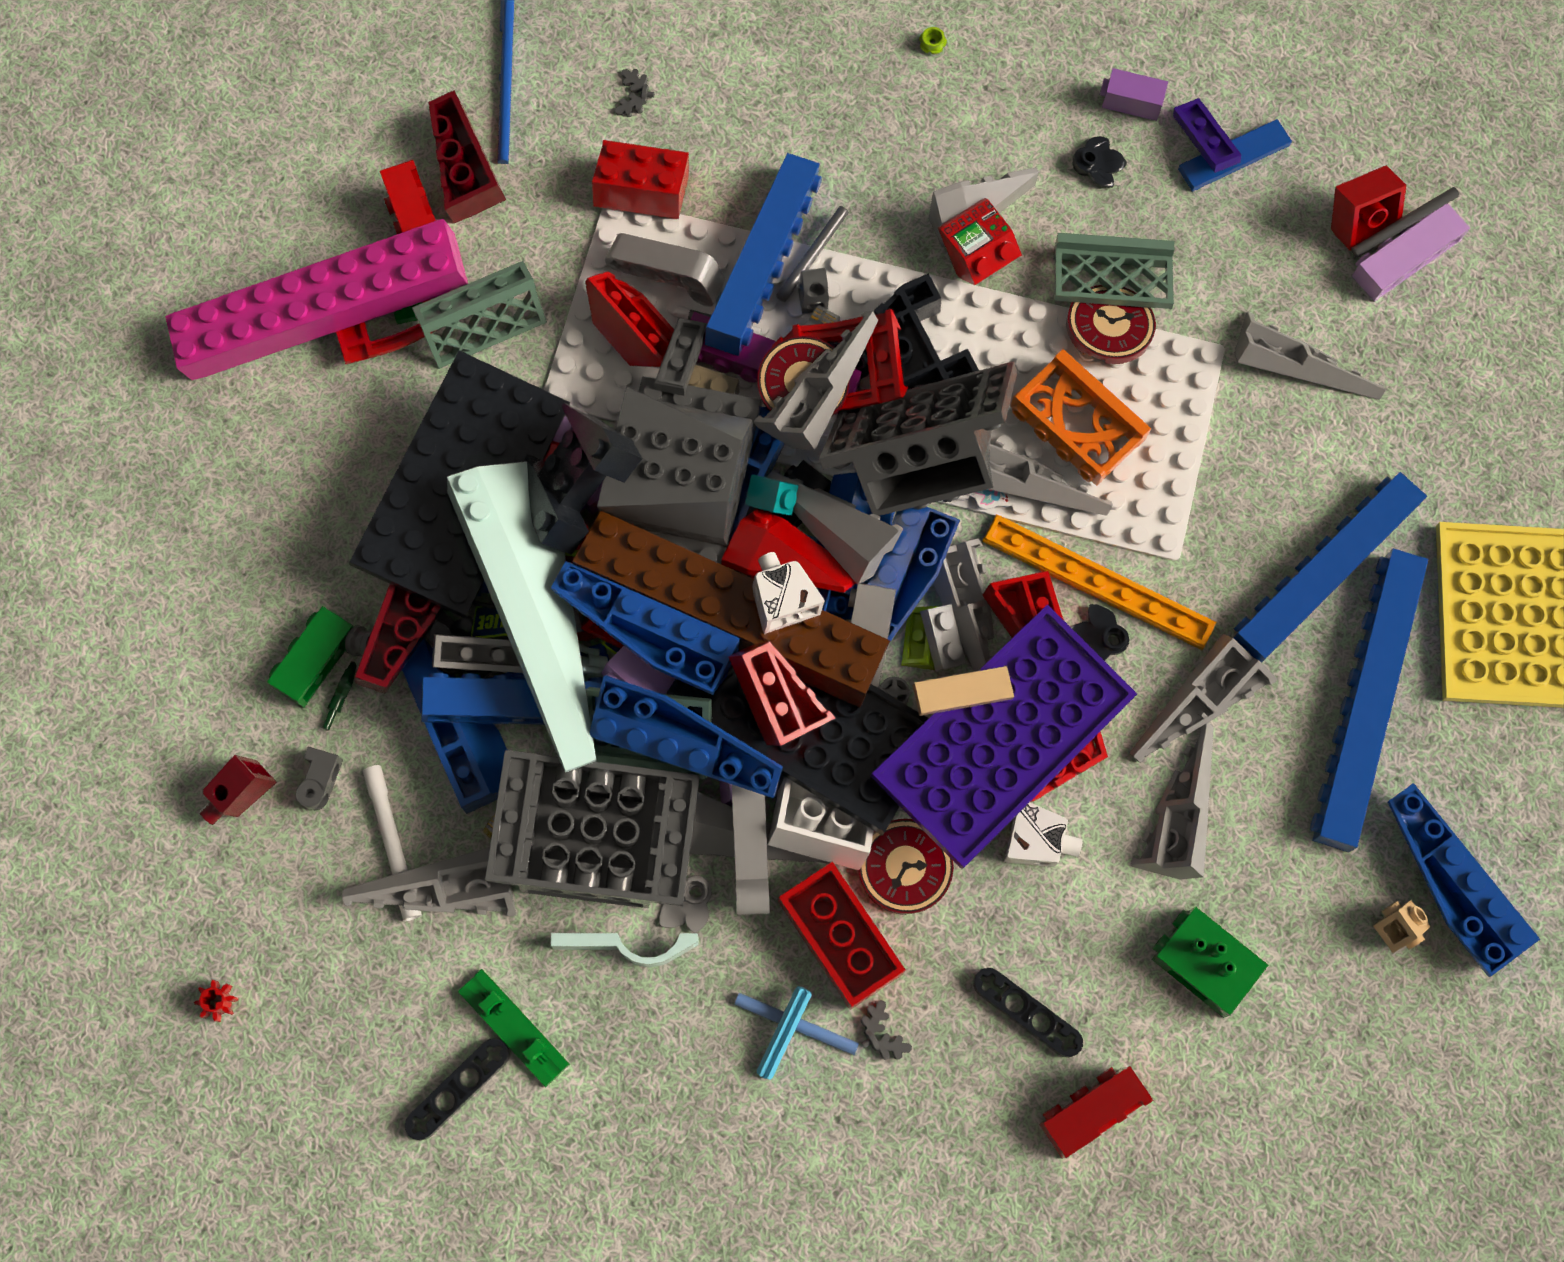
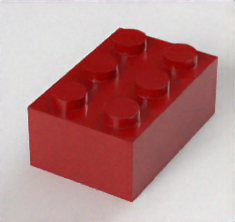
[592,140,689,219]

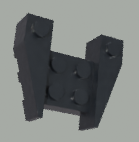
[874,273,979,390]
[525,403,643,555]

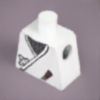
[752,552,825,634]
[1004,802,1083,867]

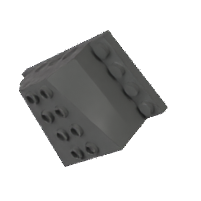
[819,361,1018,516]
[597,376,762,564]
[485,750,700,908]

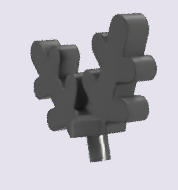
[615,69,655,117]
[860,1000,912,1060]

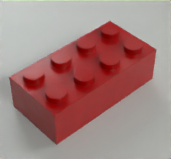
[778,861,906,1010]

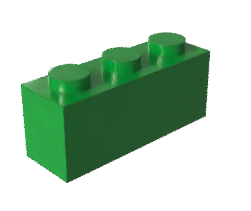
[267,606,354,708]

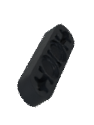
[973,968,1083,1058]
[405,1039,510,1141]

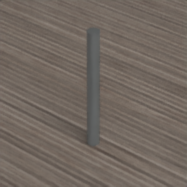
[1351,187,1459,258]
[776,206,849,302]

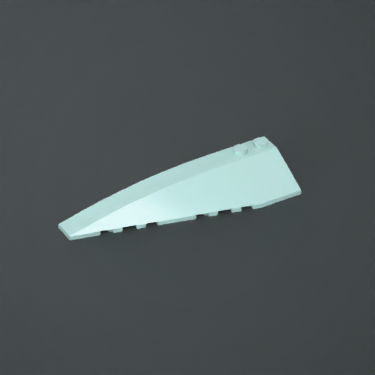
[447,462,596,773]

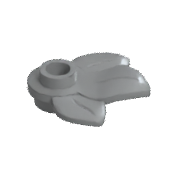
[660,876,712,933]

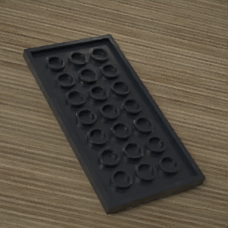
[349,350,571,618]
[666,666,929,836]

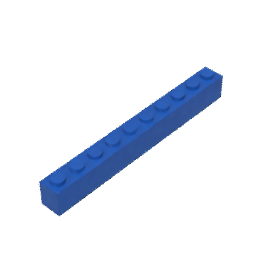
[1310,548,1429,852]

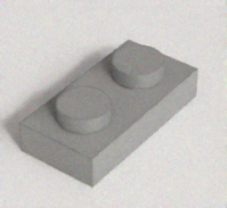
[920,604,966,672]

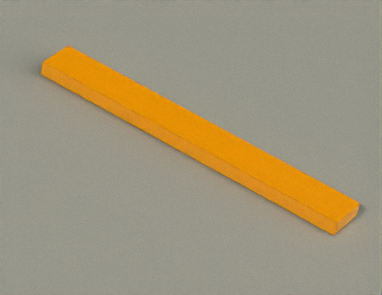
[982,514,1216,650]

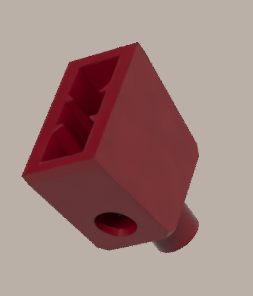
[199,755,277,825]

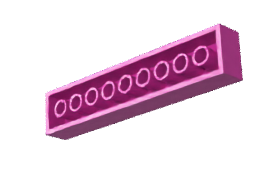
[165,219,468,380]

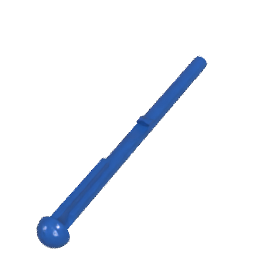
[497,0,514,164]

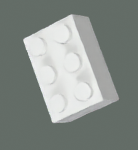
[767,777,874,870]

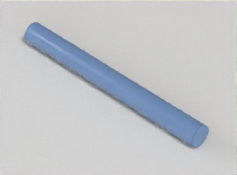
[734,993,859,1055]

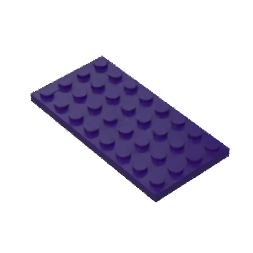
[870,604,1137,870]

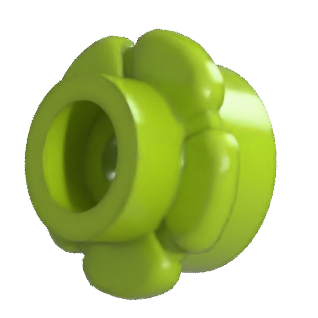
[919,27,947,54]

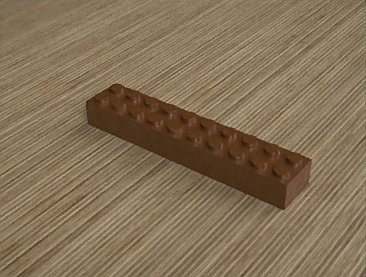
[572,511,890,708]

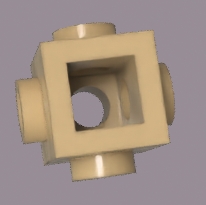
[1373,900,1431,953]

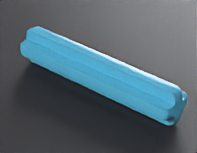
[757,986,812,1080]

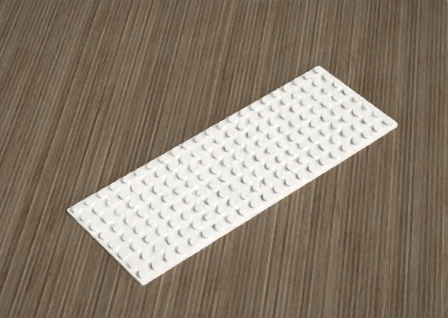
[544,208,1225,561]

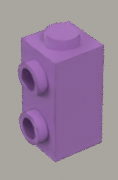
[1099,68,1168,121]

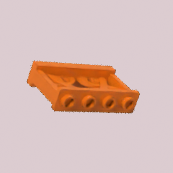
[1010,349,1151,486]

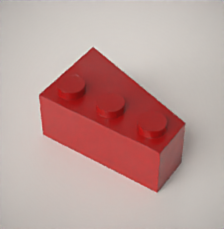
[380,160,436,234]
[982,571,1064,638]
[728,642,835,746]
[1039,1066,1154,1159]

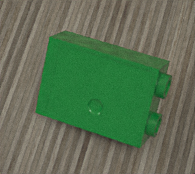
[1151,907,1269,1018]

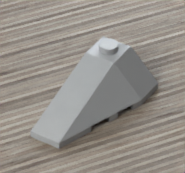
[928,167,1039,247]

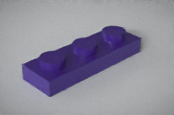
[1173,98,1241,173]

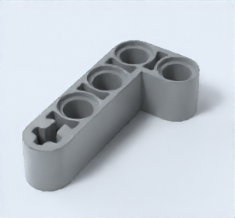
[605,233,725,307]
[732,785,770,915]

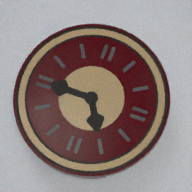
[1066,285,1156,364]
[757,336,850,417]
[858,818,954,915]

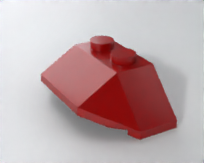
[585,271,674,367]

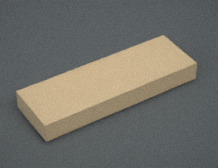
[912,666,1014,716]

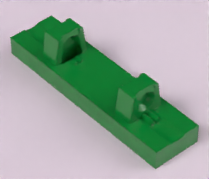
[458,969,570,1087]

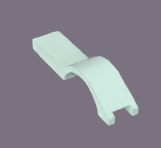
[551,933,699,968]

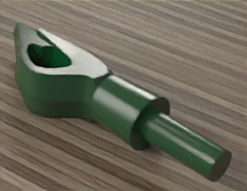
[322,661,357,731]

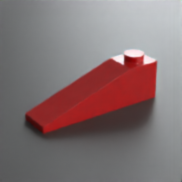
[721,509,856,593]

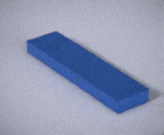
[1178,119,1292,192]

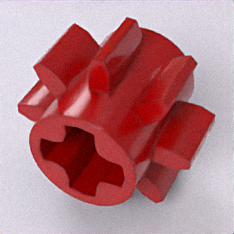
[194,980,239,1022]

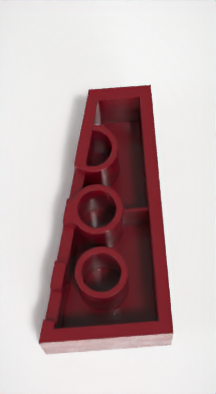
[428,90,506,223]
[355,584,444,694]

